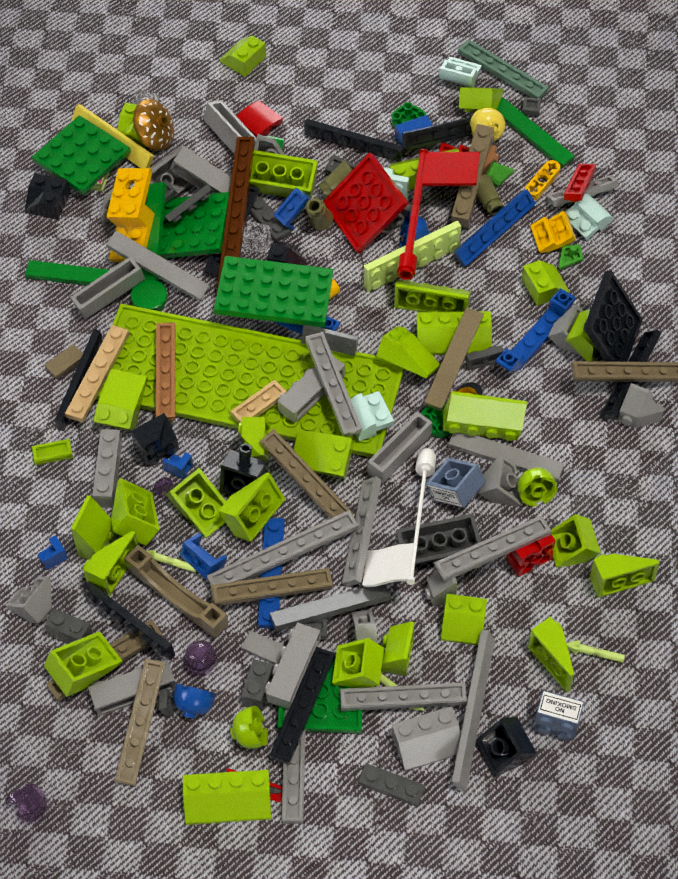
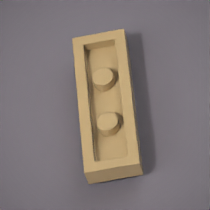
[230,380,287,423]

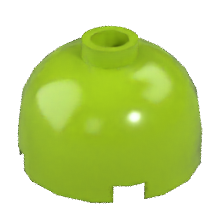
[517,467,558,506]
[230,706,268,749]

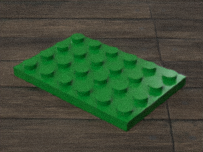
[214,256,334,328]

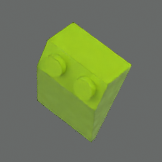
[377,327,441,378]
[93,369,148,431]
[293,430,354,479]
[166,468,226,538]
[218,472,285,542]
[111,478,160,545]
[71,495,117,560]
[83,531,138,597]
[589,554,660,598]
[528,617,574,693]
[44,631,123,697]

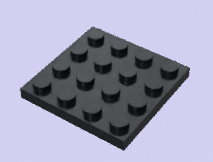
[583,271,643,362]

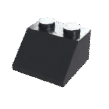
[476,717,537,777]

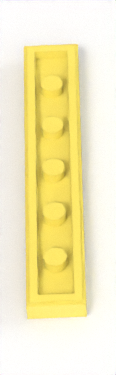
[72,104,154,168]

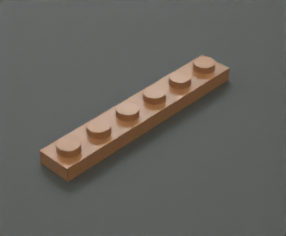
[156,322,176,421]

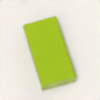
[32,439,73,466]

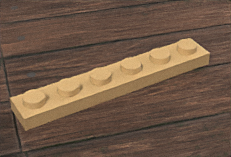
[65,325,129,423]

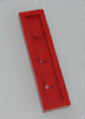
[564,164,596,202]

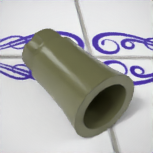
[319,159,353,197]
[476,175,504,216]
[306,198,333,230]

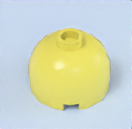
[470,107,505,142]

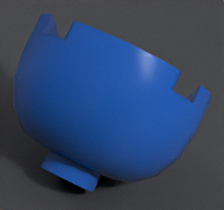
[399,213,430,248]
[173,684,216,719]

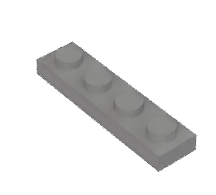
[546,175,619,207]

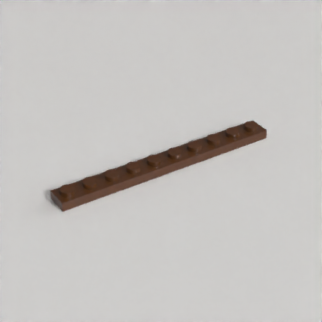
[216,137,256,295]

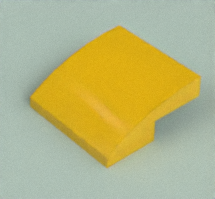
[530,210,576,253]

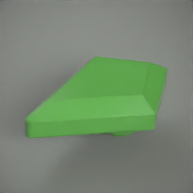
[486,162,515,187]
[558,244,583,270]

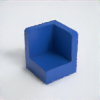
[162,452,193,480]
[38,535,68,570]

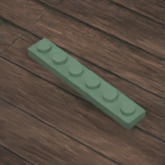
[458,39,549,99]

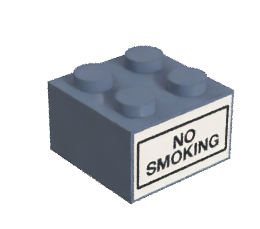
[426,457,485,508]
[534,690,584,740]

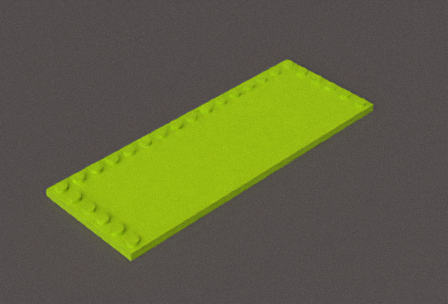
[96,304,405,458]

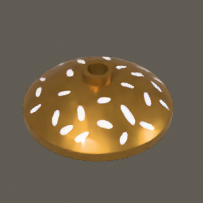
[133,99,174,151]

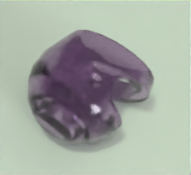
[184,640,218,675]
[5,783,47,822]

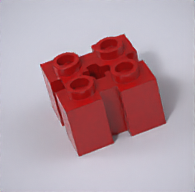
[506,535,556,577]

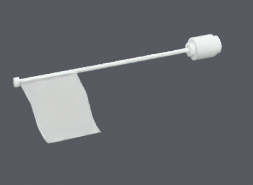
[362,448,436,587]

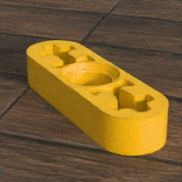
[525,160,560,200]

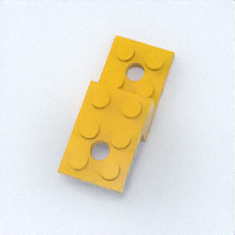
[106,168,155,262]

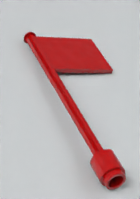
[397,149,480,280]

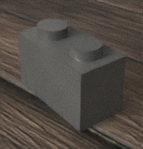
[44,608,93,644]
[241,659,274,711]

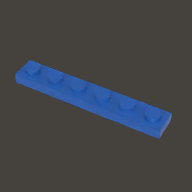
[453,189,536,266]
[258,518,285,629]

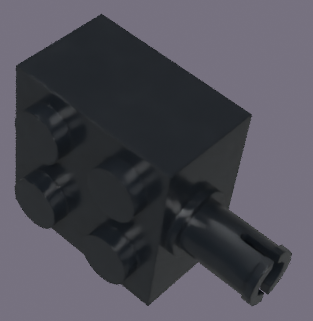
[219,444,266,496]

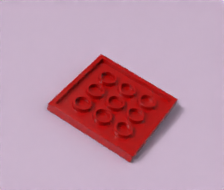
[323,152,409,253]

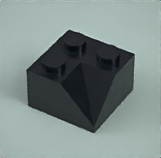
[25,173,71,220]
[131,413,179,467]

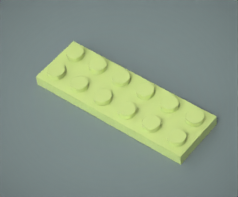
[364,221,461,292]

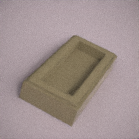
[45,344,83,380]

